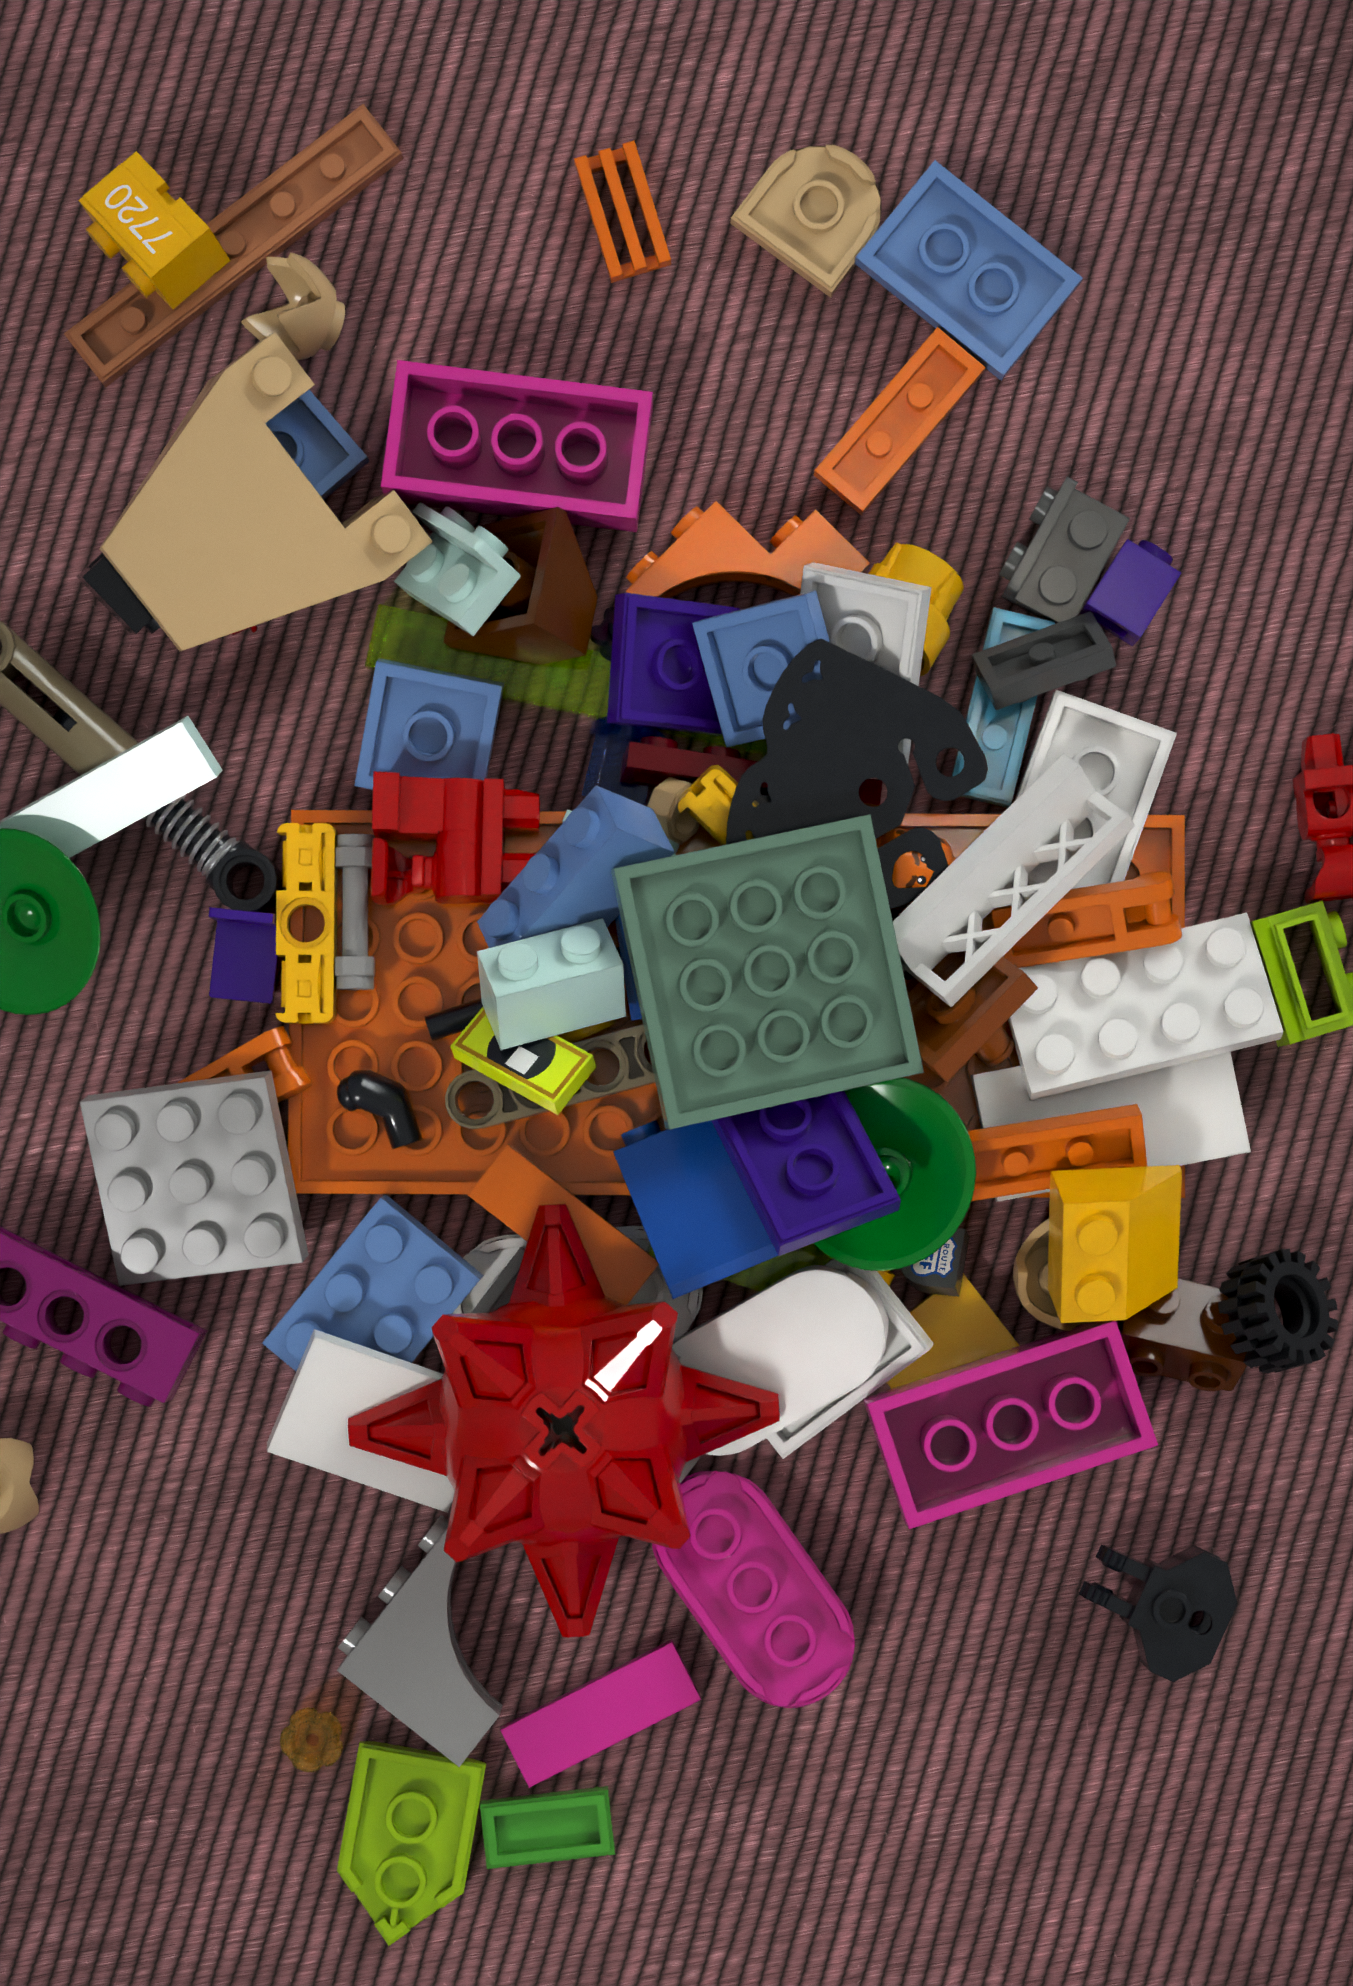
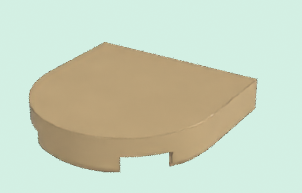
[730,145,881,298]

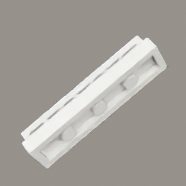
[893,753,1135,1007]

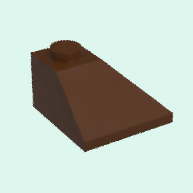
[443,507,598,665]

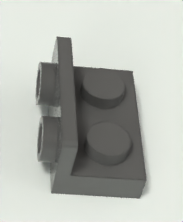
[999,476,1130,624]

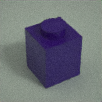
[1080,539,1181,647]

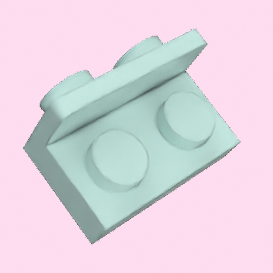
[394,502,521,636]

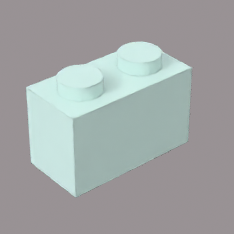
[477,918,626,1050]

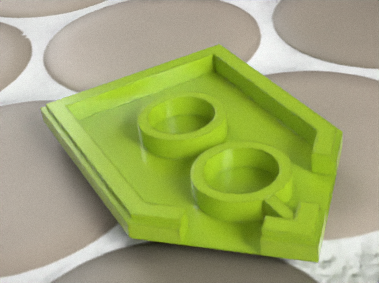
[337,1741,486,1946]

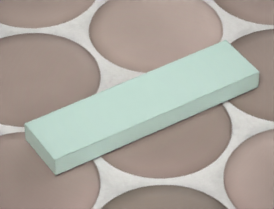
[0,716,223,858]

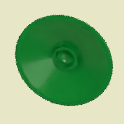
[0,828,101,1015]
[813,1077,976,1271]

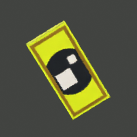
[450,1007,596,1115]

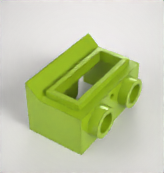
[1250,900,1353,1047]

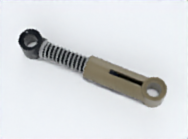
[0,621,283,913]

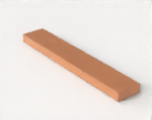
[64,104,403,388]

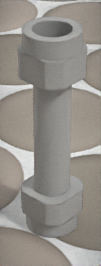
[335,834,375,990]

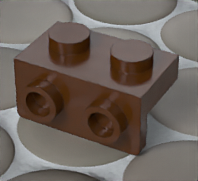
[1119,1279,1247,1391]

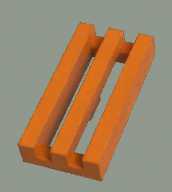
[574,140,671,283]

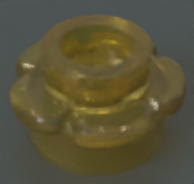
[280,1708,343,1772]

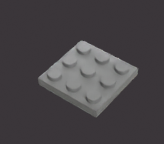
[80,1070,309,1286]

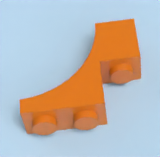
[626,501,870,599]

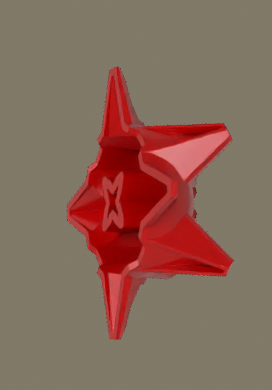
[348,1204,780,1638]

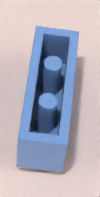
[477,785,674,948]

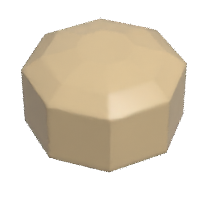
[647,777,700,845]

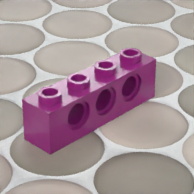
[0,1226,208,1407]

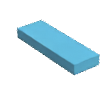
[951,607,1055,808]

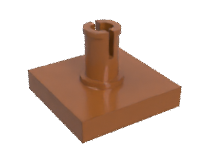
[906,951,1038,1082]

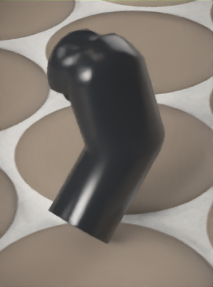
[337,1070,423,1150]

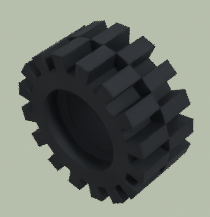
[1218,1249,1338,1373]

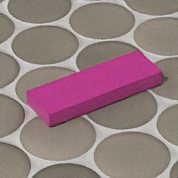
[500,1639,701,1788]

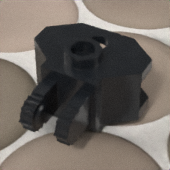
[1079,1544,1238,1682]

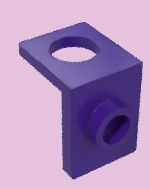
[208,907,279,1004]

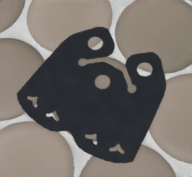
[726,638,988,909]

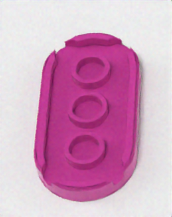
[652,1471,855,1708]

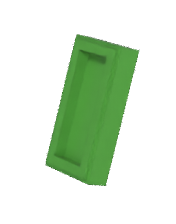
[480,1786,615,1869]

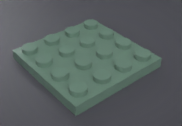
[611,814,924,1130]

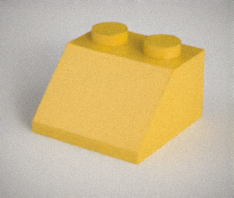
[1047,1165,1182,1323]

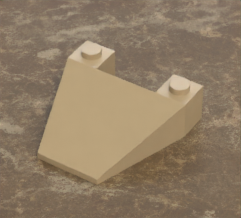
[99,332,433,651]

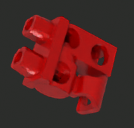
[1292,733,1353,903]
[371,771,540,905]

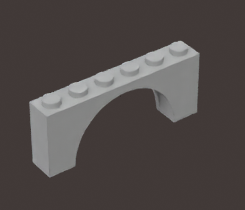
[337,1413,700,1767]

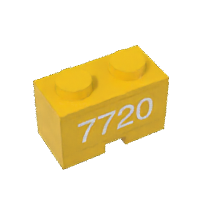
[78,151,231,309]

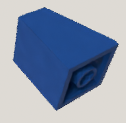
[613,1120,778,1299]

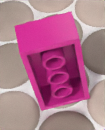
[381,360,653,532]
[863,1321,1158,1529]

